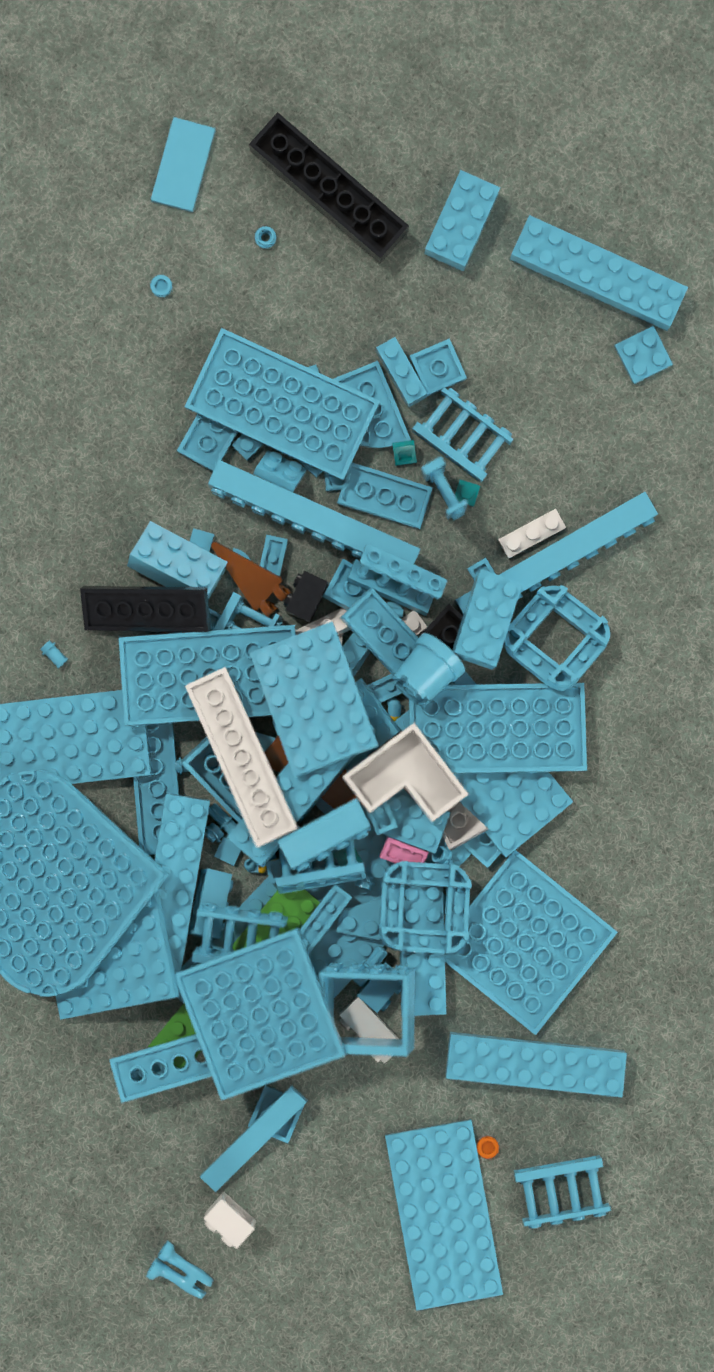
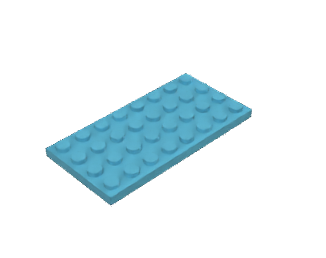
[184,328,380,481]
[119,625,296,726]
[394,671,573,858]
[409,683,587,773]
[0,690,152,784]
[385,1119,503,1311]

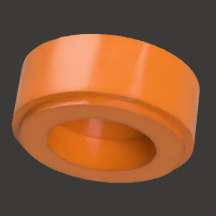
[477,1136,499,1159]

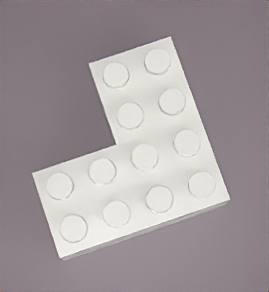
[342,723,468,823]

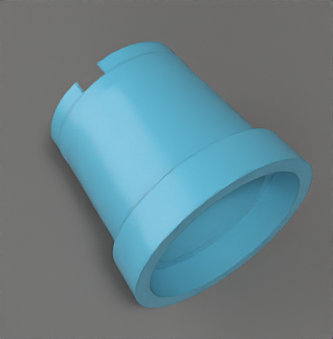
[392,633,465,707]

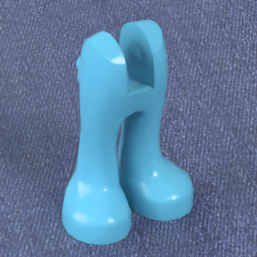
[146,1240,213,1299]

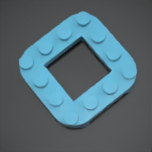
[503,585,610,691]
[379,861,472,954]

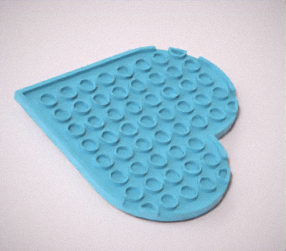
[0,770,169,997]

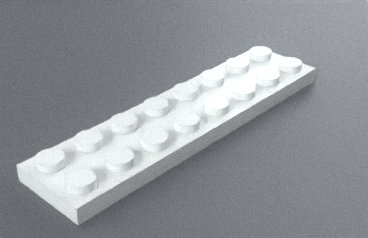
[185,667,298,848]

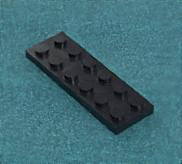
[80,586,211,632]

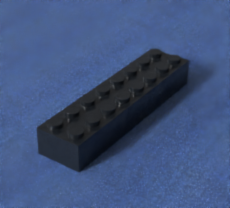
[249,112,409,264]

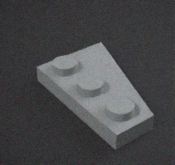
[442,801,489,851]

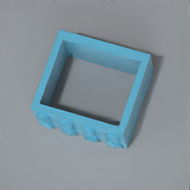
[319,963,415,1056]

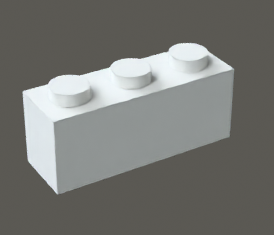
[339,997,399,1064]

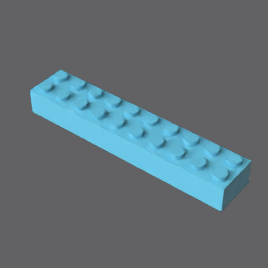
[208,460,420,564]

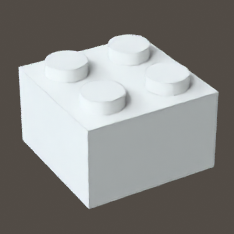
[204,1192,256,1249]

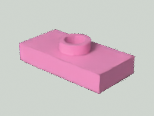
[379,836,429,864]

